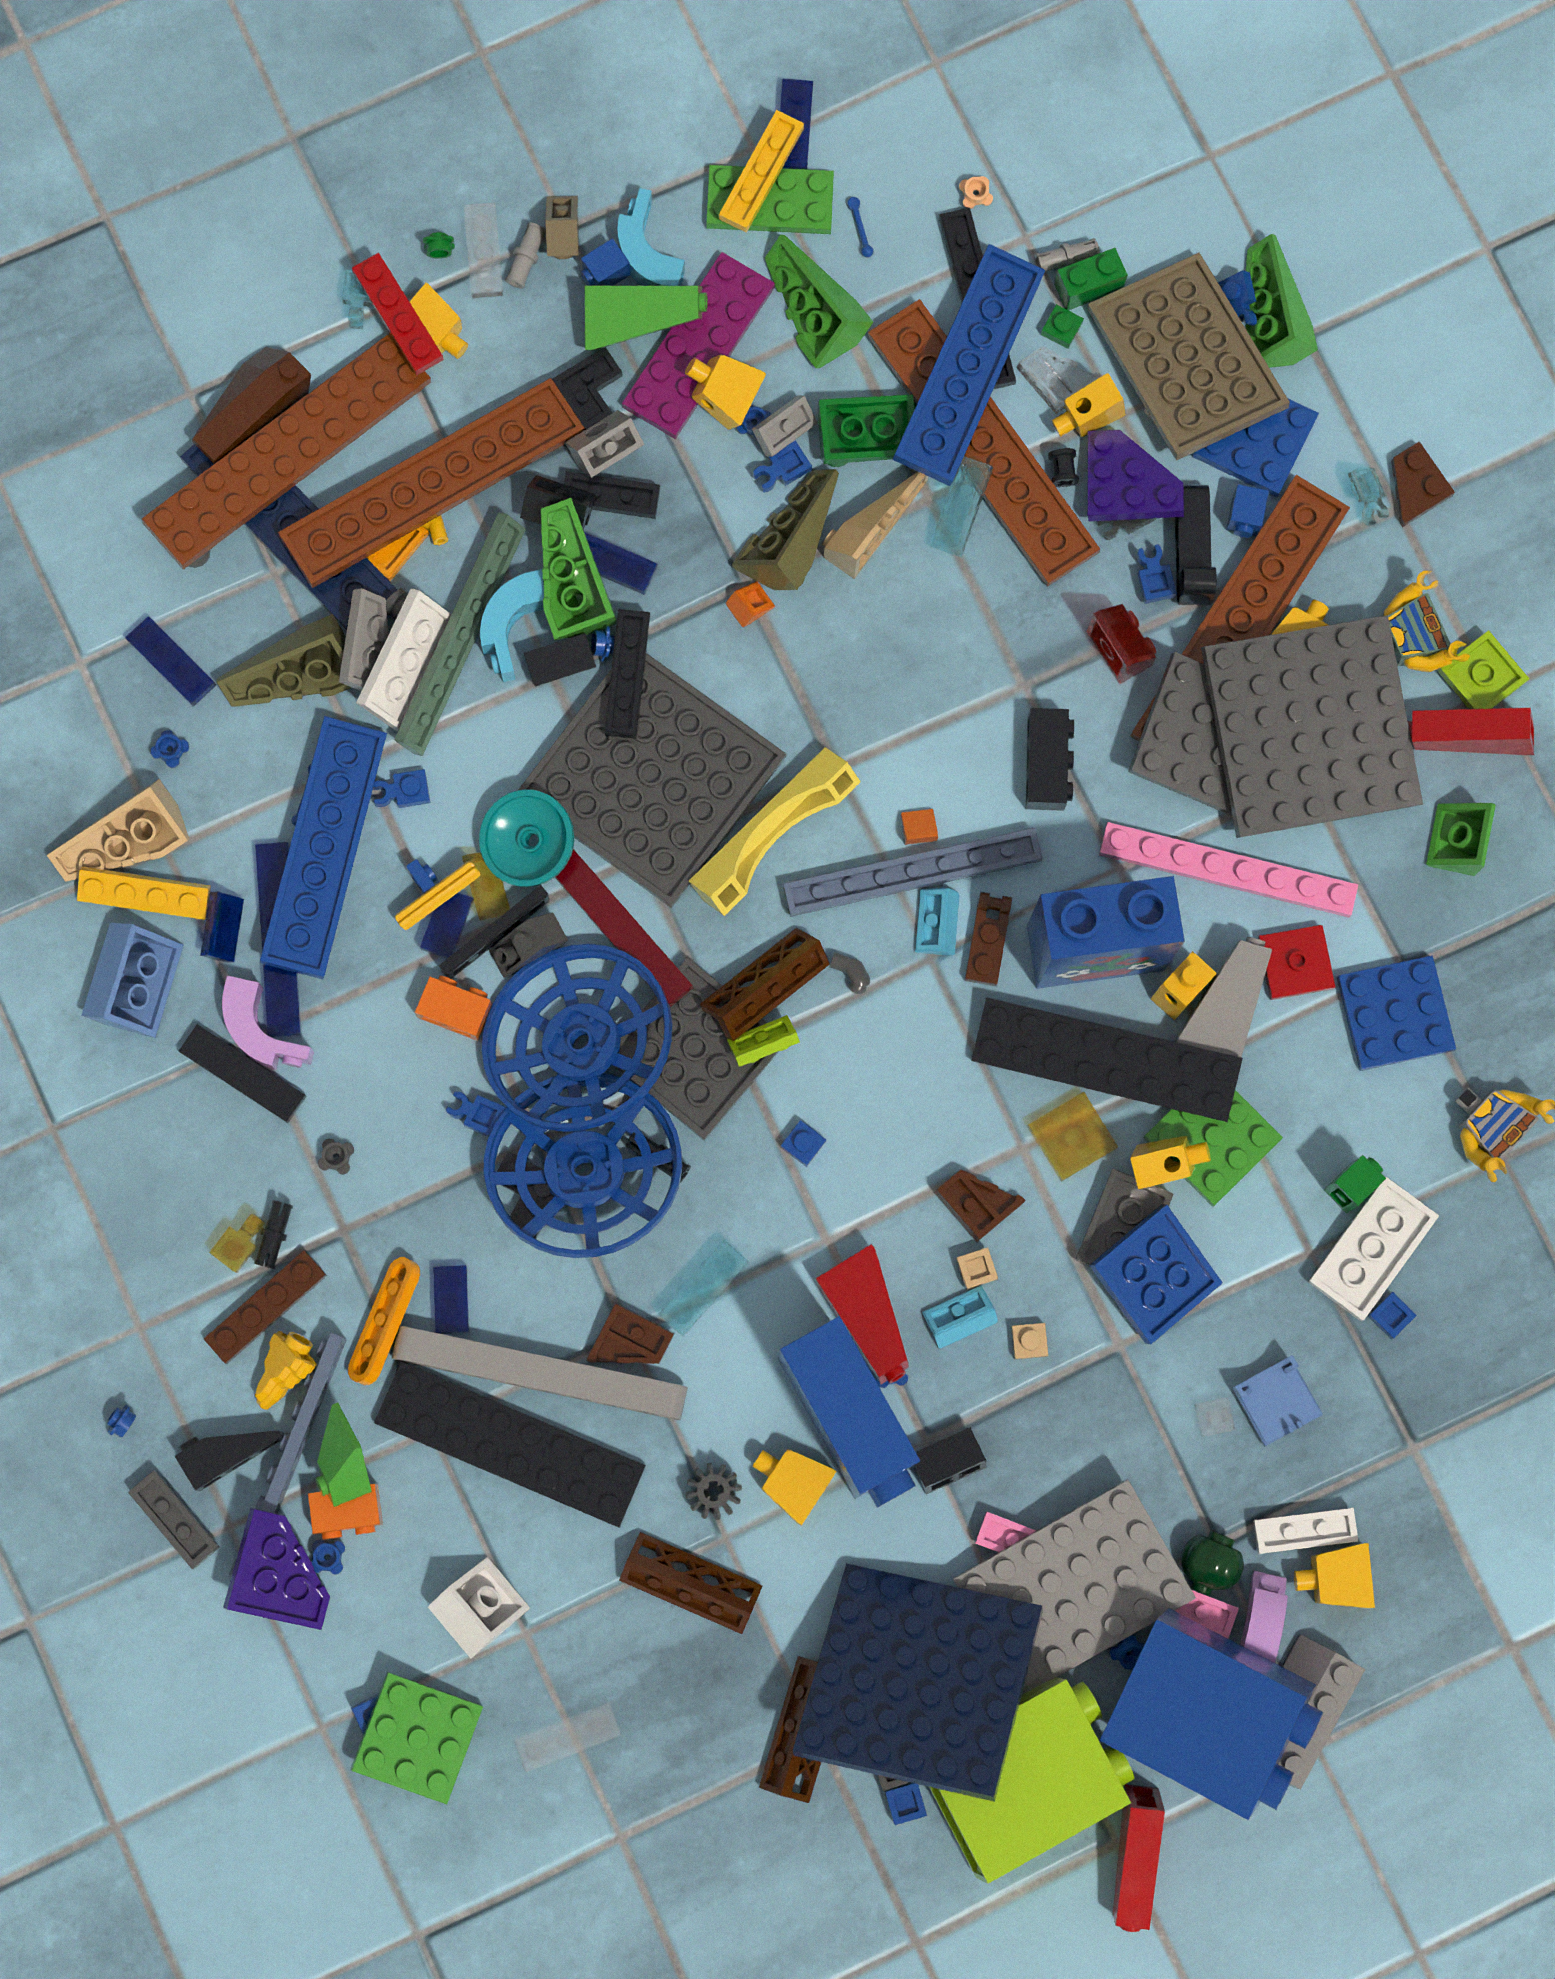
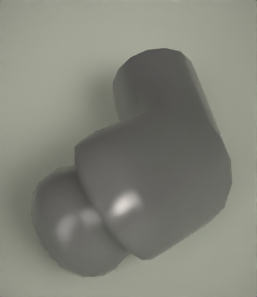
[830,952,870,994]

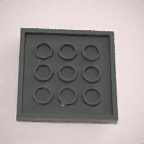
[1128,652,1232,816]
[614,957,779,1141]

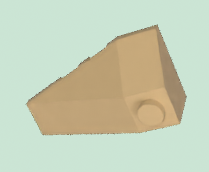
[822,472,929,579]
[47,779,189,882]

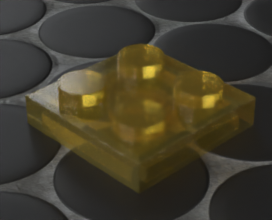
[1027,1092,1118,1182]

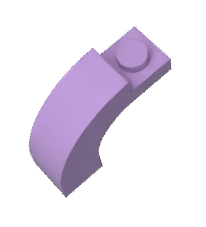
[222,976,314,1070]
[1240,1570,1288,1663]

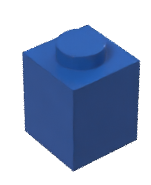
[580,238,630,286]
[1226,484,1269,538]

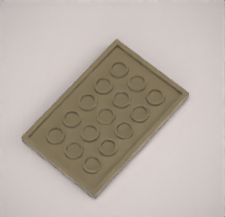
[1088,252,1290,461]

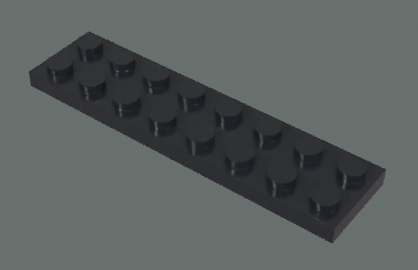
[971,997,1243,1122]
[374,1362,646,1528]

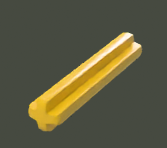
[395,861,480,930]

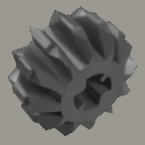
[685,1463,742,1520]

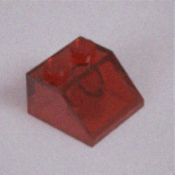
[1087,604,1156,684]

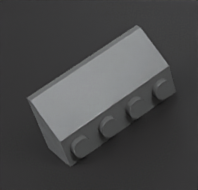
[1279,1634,1366,1790]

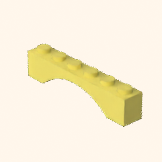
[689,747,861,916]

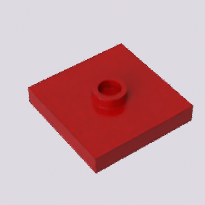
[1258,925,1336,1000]

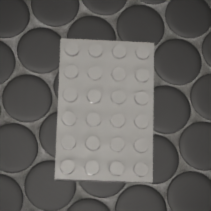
[953,1479,1196,1694]

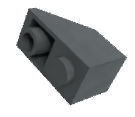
[489,912,568,978]

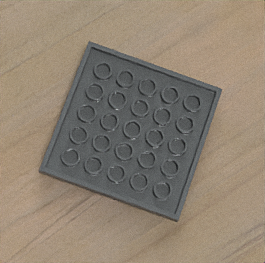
[1201,615,1423,838]
[518,653,786,908]

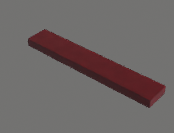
[555,849,693,1007]

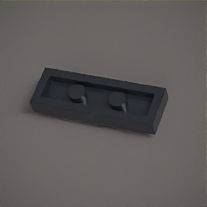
[564,471,660,519]

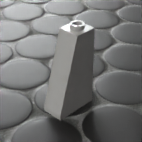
[1175,937,1272,1057]

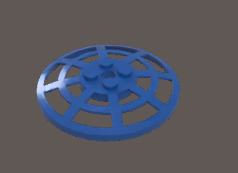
[482,944,672,1132]
[484,1073,682,1258]

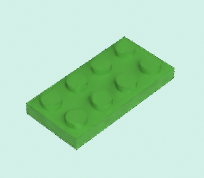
[707,165,834,234]

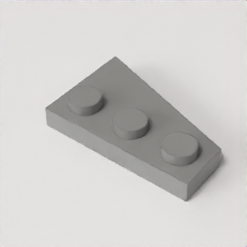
[339,588,389,691]

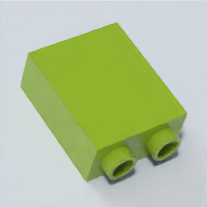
[929,1677,1134,1884]

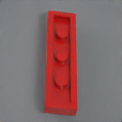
[351,252,444,376]

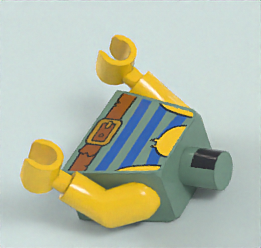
[1383,571,1470,673]

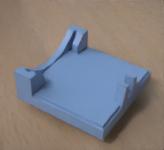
[1232,1355,1323,1447]

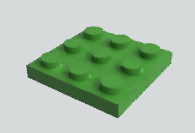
[1143,1090,1283,1207]
[350,1672,483,1804]

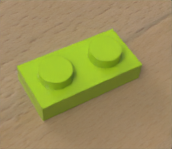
[727,1015,800,1067]

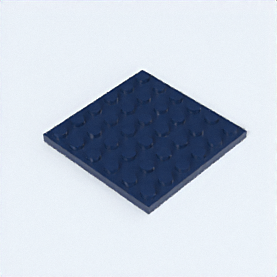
[793,1563,1043,1802]

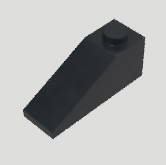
[175,1430,284,1491]

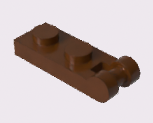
[965,892,1012,987]

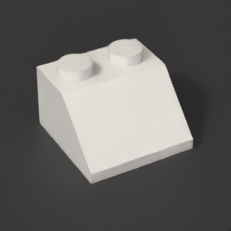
[428,1557,530,1659]

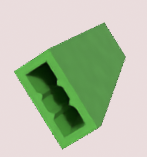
[585,286,708,350]

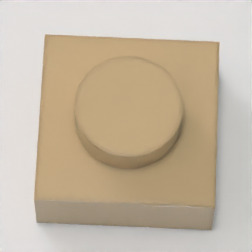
[956,1247,998,1290]
[1011,1323,1048,1360]

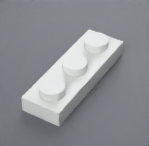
[1253,1508,1358,1554]

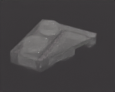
[1016,346,1102,415]

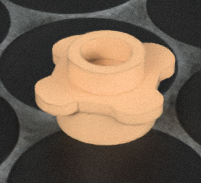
[959,176,993,209]

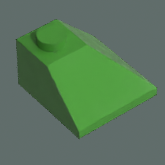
[315,1402,372,1507]

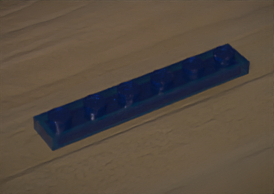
[255,842,302,1037]

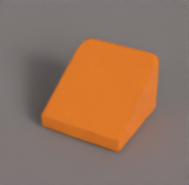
[726,581,775,627]
[901,809,938,845]

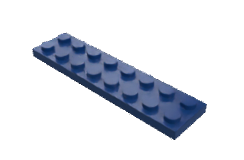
[892,244,1045,486]
[259,716,387,980]

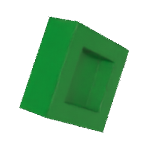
[1041,304,1084,349]

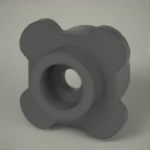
[318,1139,354,1175]

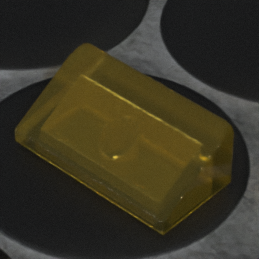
[462,853,510,921]

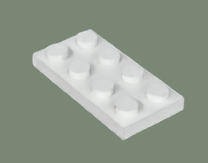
[356,589,451,732]
[1308,1177,1439,1322]

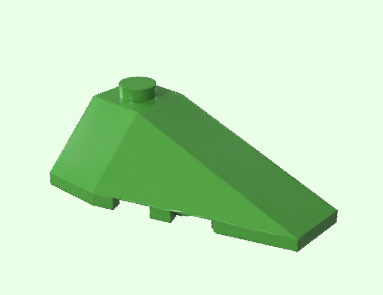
[1245,234,1318,368]
[764,235,873,368]
[541,498,617,640]

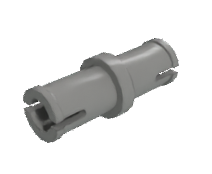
[505,222,546,289]
[1034,238,1100,271]

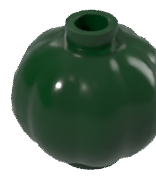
[1180,1530,1244,1595]

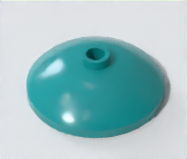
[479,789,574,887]

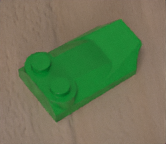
[818,394,916,467]

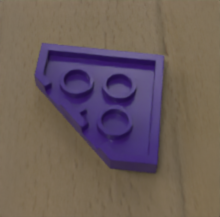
[1087,430,1184,522]
[223,1508,330,1630]

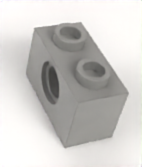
[565,410,645,478]

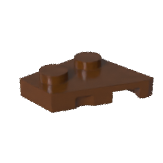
[1391,441,1455,527]
[934,1170,1026,1242]
[586,1303,675,1364]

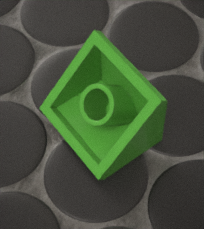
[1426,803,1496,876]

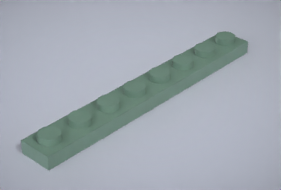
[394,513,526,756]

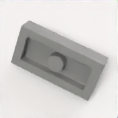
[752,395,818,457]

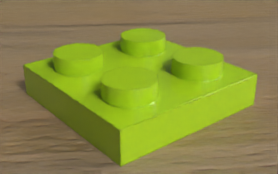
[1438,630,1530,709]

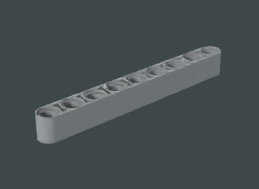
[391,1326,688,1420]

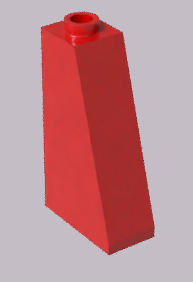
[1408,708,1534,755]
[816,1244,909,1384]
[1113,1784,1165,1932]

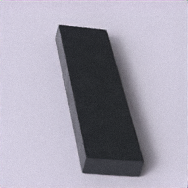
[604,609,650,739]
[438,885,550,979]
[179,1024,307,1123]

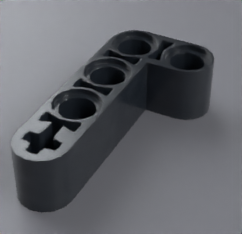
[1175,485,1217,605]

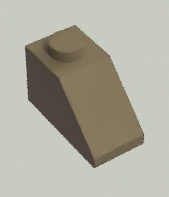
[545,196,579,259]

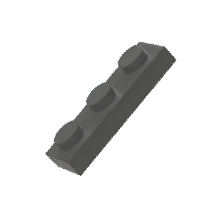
[128,1470,220,1569]

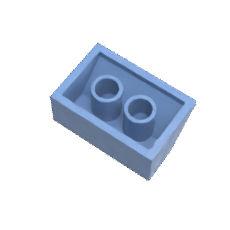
[81,922,184,1038]

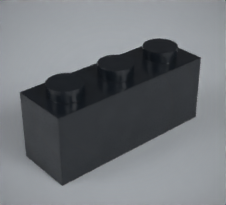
[1026,708,1074,811]

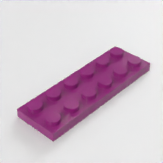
[622,252,775,439]

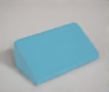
[915,888,959,956]
[922,1285,998,1349]

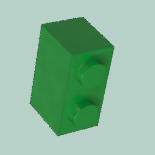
[1054,248,1128,310]
[1324,1155,1386,1214]

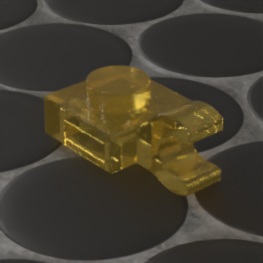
[209,1214,265,1273]

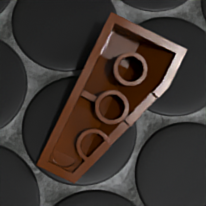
[192,347,311,463]

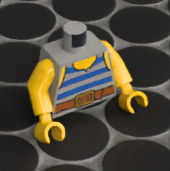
[1455,1088,1555,1182]

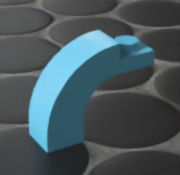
[617,188,685,286]
[480,569,544,682]

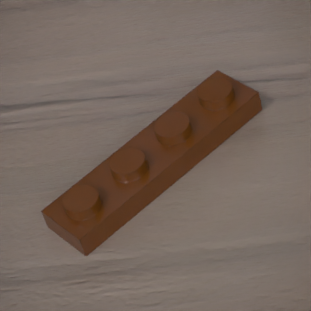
[204,1250,327,1364]

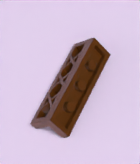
[700,928,830,1041]
[619,1532,763,1634]
[759,1656,821,1803]

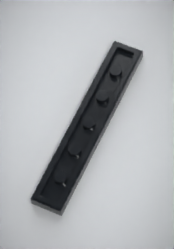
[939,208,1016,389]

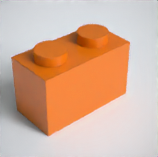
[415,975,492,1041]
[308,1484,383,1540]

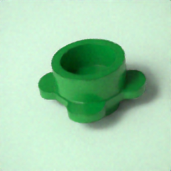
[423,232,455,259]

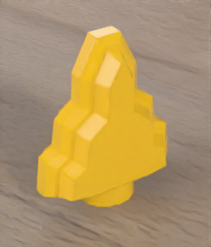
[255,1331,317,1410]

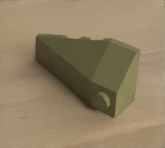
[732,469,839,591]
[216,614,352,707]

